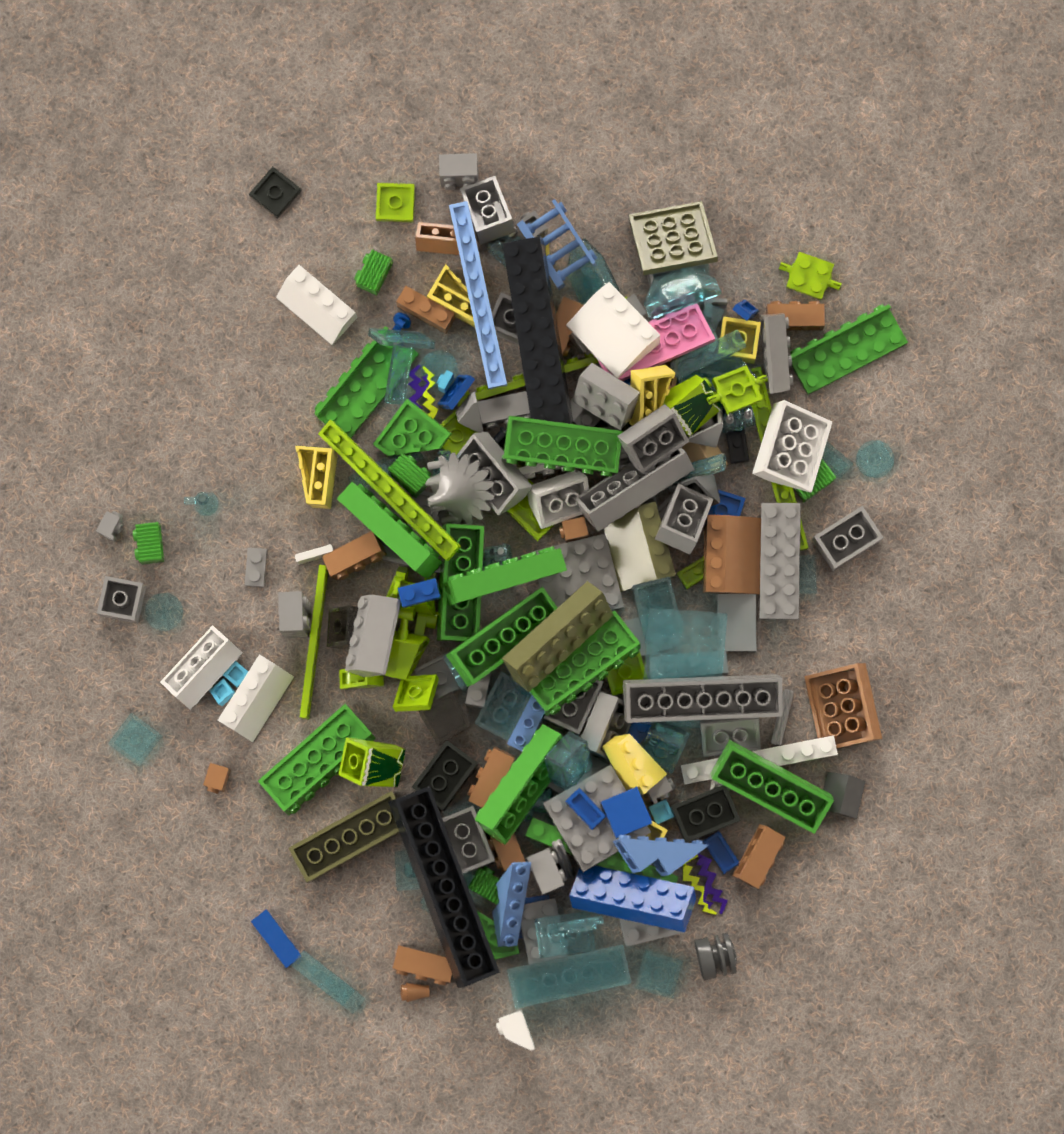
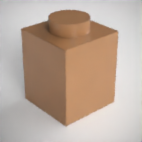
[559,517,588,543]
[203,763,231,794]

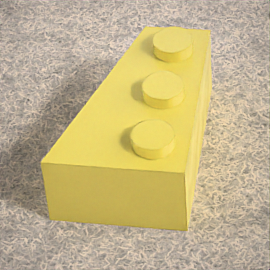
[295,446,338,509]

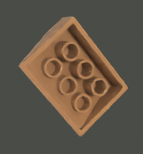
[703,515,761,595]
[804,663,882,749]

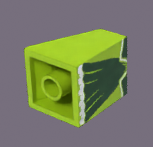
[663,375,724,437]
[338,737,406,787]

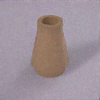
[401,983,430,1002]

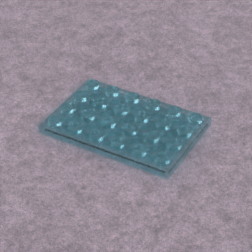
[640,608,728,728]

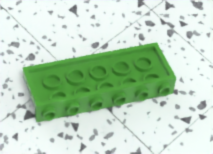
[790,304,908,395]
[314,326,419,438]
[502,416,623,477]
[530,611,641,716]
[258,704,376,816]

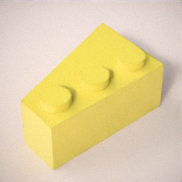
[427,264,475,328]
[630,365,676,426]
[602,734,667,795]

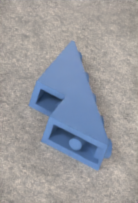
[507,696,546,751]
[613,835,708,877]
[492,862,531,947]

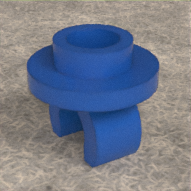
[392,313,411,334]

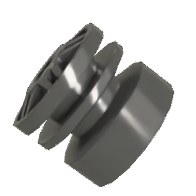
[694,933,737,981]

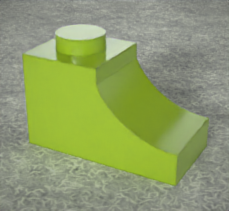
[339,669,384,689]

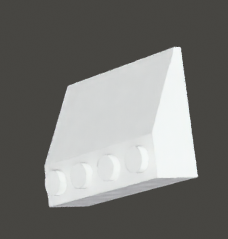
[566,282,660,378]
[752,400,832,492]

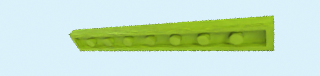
[299,565,328,720]

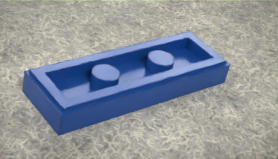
[251,909,302,968]

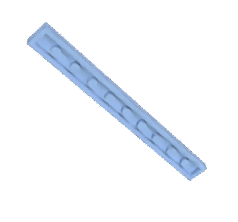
[449,201,507,389]

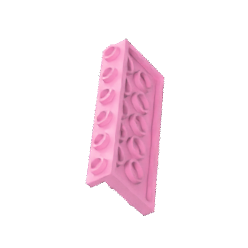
[594,303,715,381]

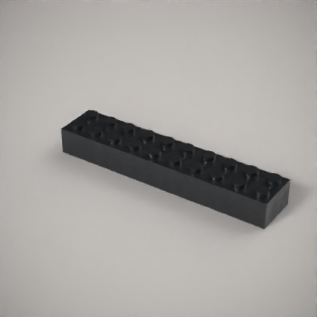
[502,236,574,424]
[388,786,500,988]

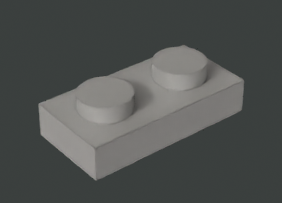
[245,548,267,587]

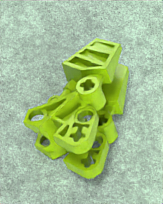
[385,566,438,679]

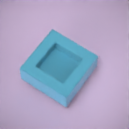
[437,370,454,394]
[223,661,248,688]
[209,678,235,706]
[648,799,674,824]

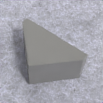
[456,392,484,433]

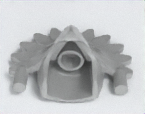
[425,453,495,525]

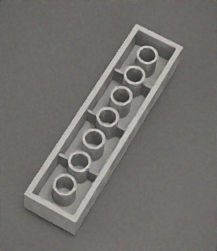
[623,674,783,723]

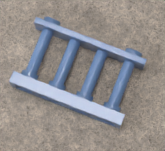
[517,199,598,290]

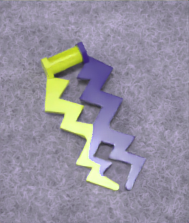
[408,365,439,419]
[683,852,728,915]

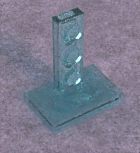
[368,328,435,404]
[534,911,604,958]

